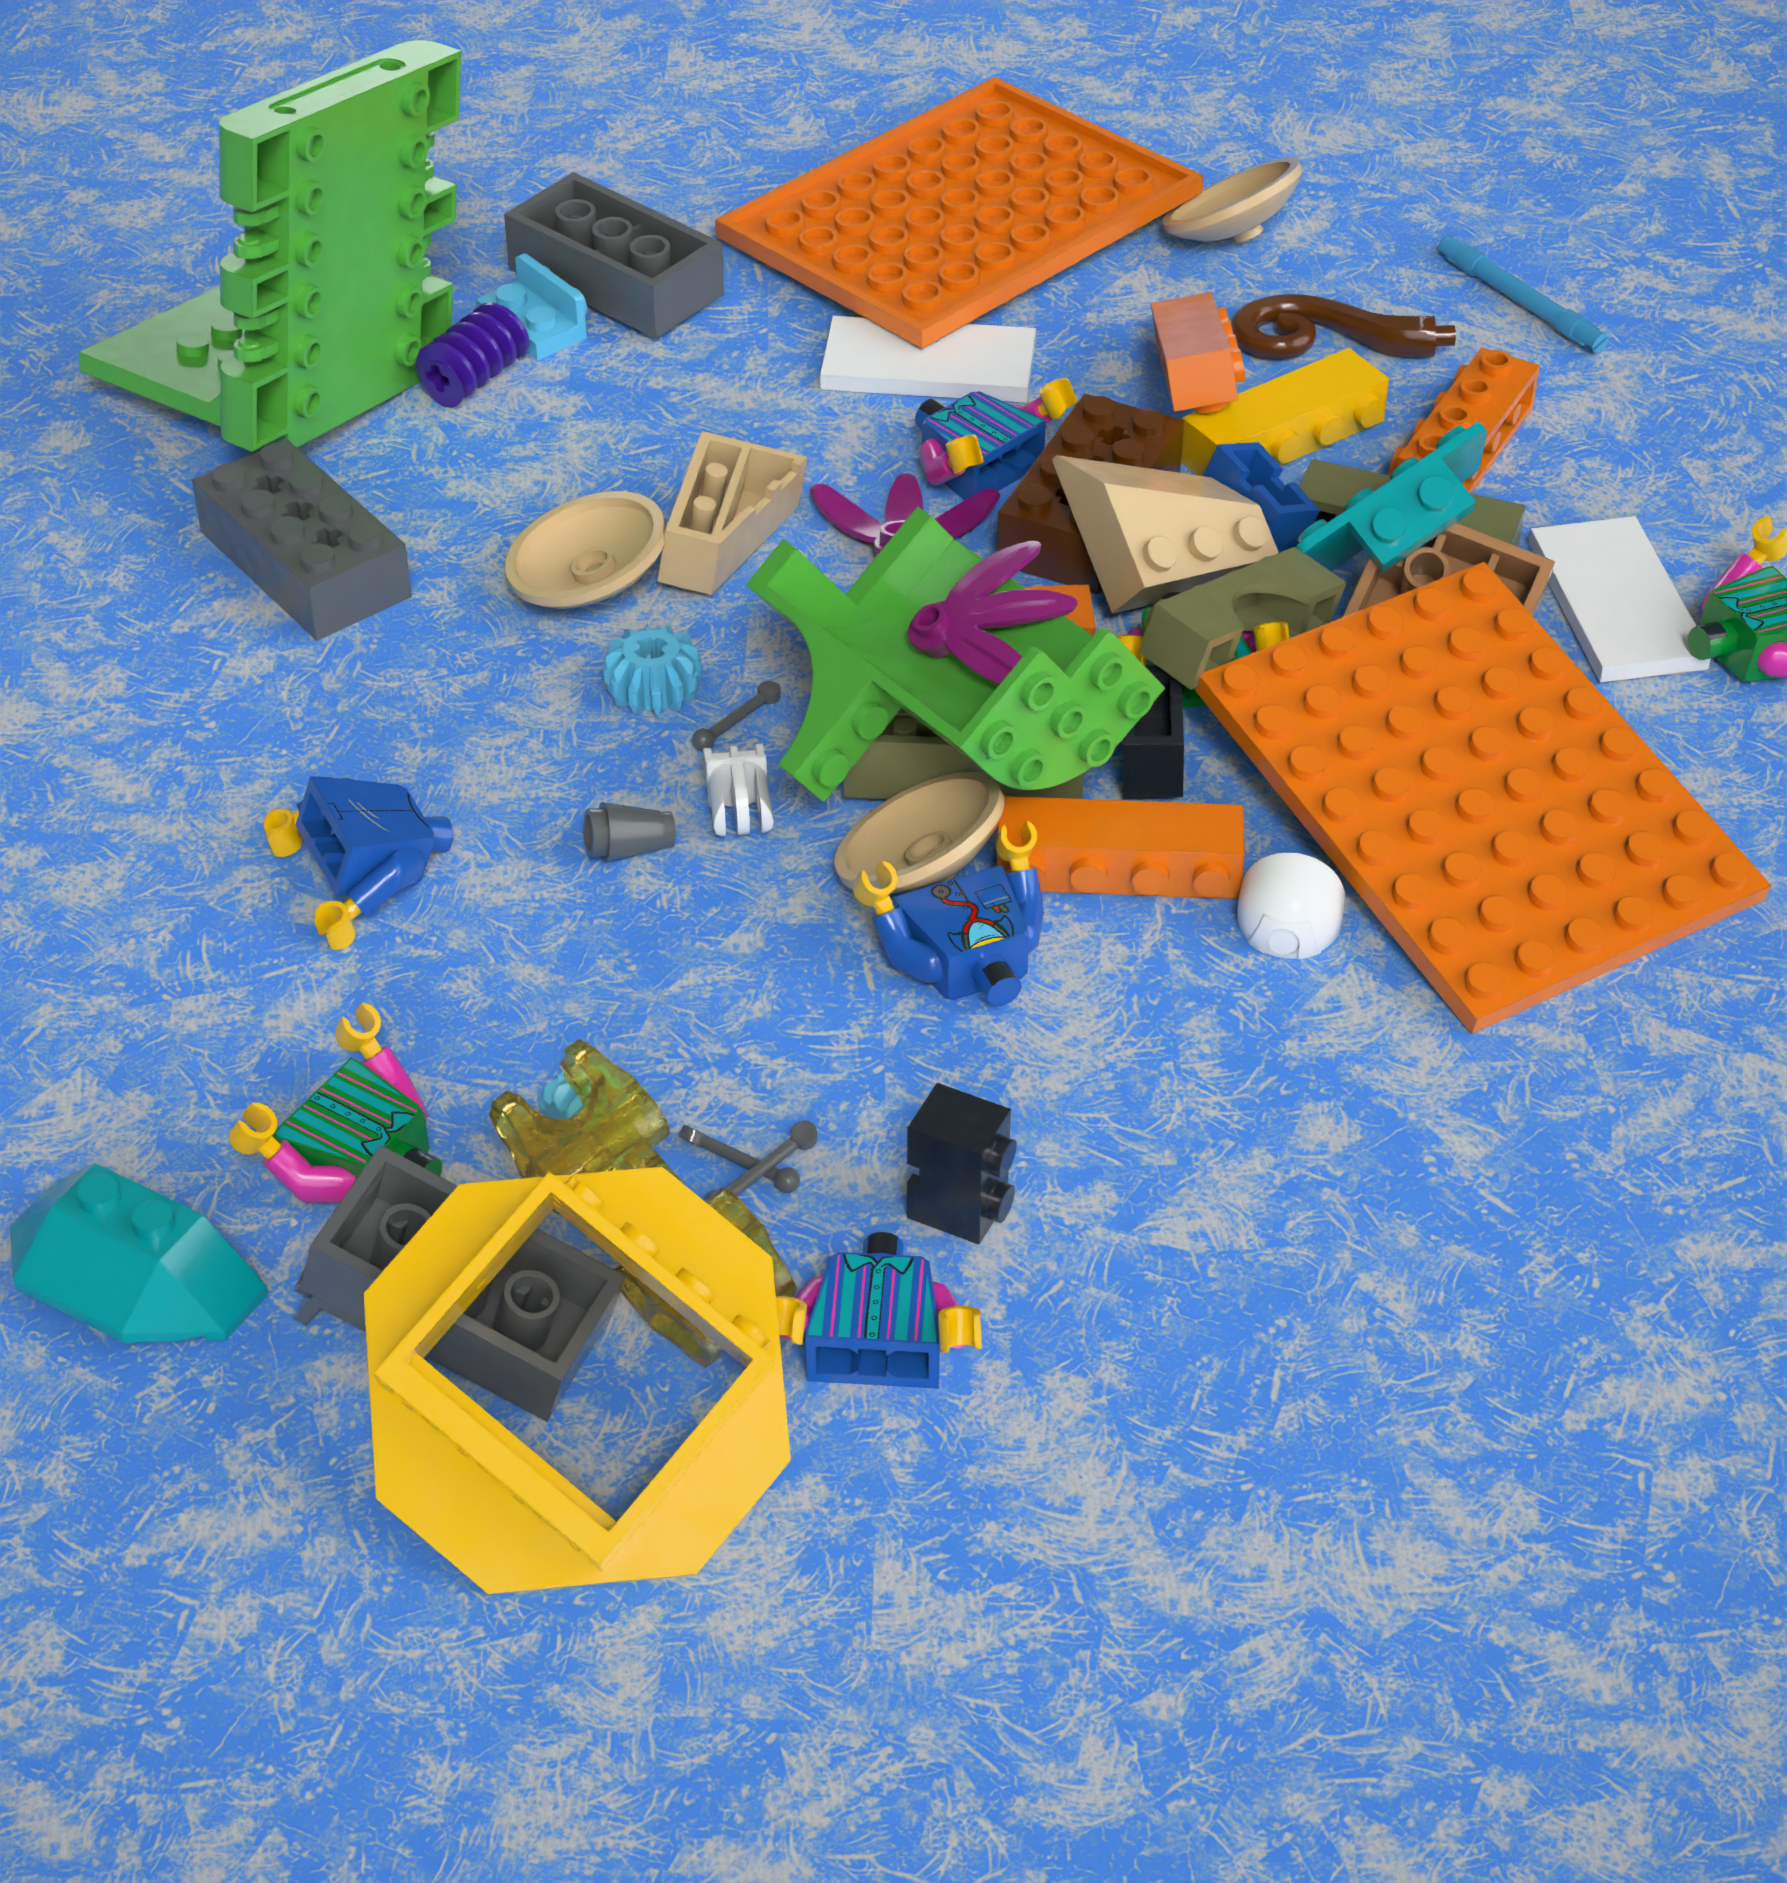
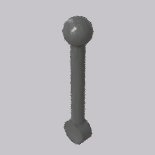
[692,681,781,751]
[704,1120,818,1215]
[678,1124,800,1193]

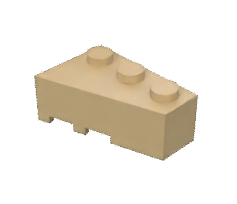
[657,431,808,595]

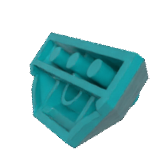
[10,1163,269,1343]

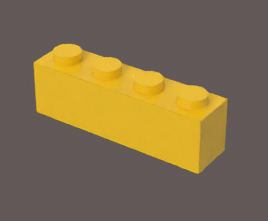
[1181,348,1389,476]

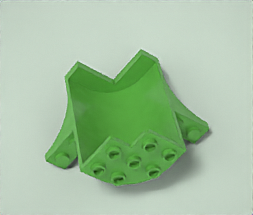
[746,506,1165,802]

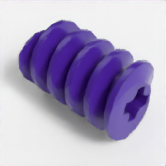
[416,302,529,408]

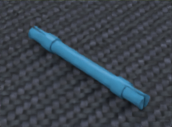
[1438,235,1609,354]

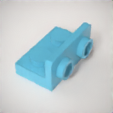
[476,253,587,361]

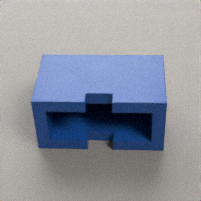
[1203,442,1320,553]

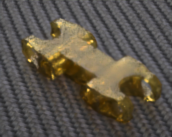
[489,1039,797,1368]

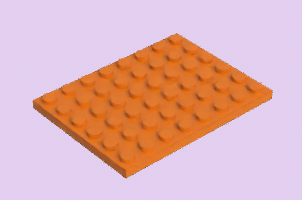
[715,77,1203,349]
[1195,562,1772,1034]

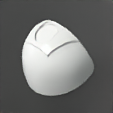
[1237,853,1345,959]

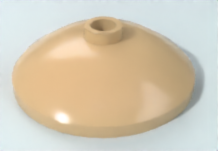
[1162,157,1303,243]
[505,491,667,609]
[834,771,1005,894]

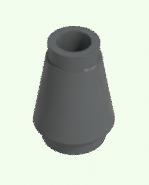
[583,802,675,862]

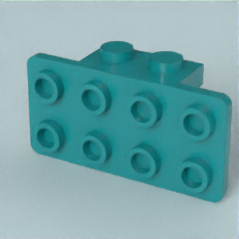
[1296,422,1487,573]

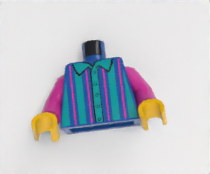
[915,378,1078,500]
[776,1232,982,1389]

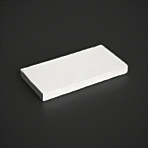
[820,316,1036,403]
[1528,516,1711,683]

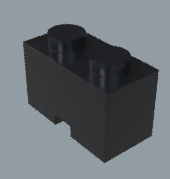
[1123,665,1184,798]
[907,1083,1017,1245]

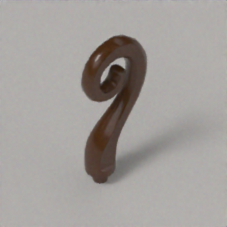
[1231,294,1456,359]

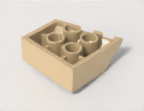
[1052,455,1279,614]

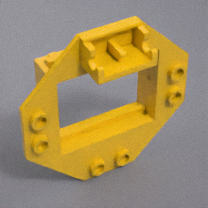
[364,1167,791,1595]

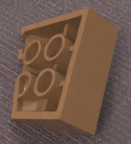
[1343,523,1555,617]

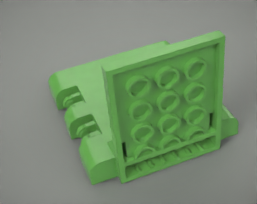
[79,40,461,452]

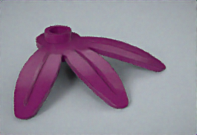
[810,473,1000,554]
[907,541,1078,686]

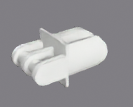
[703,743,774,837]

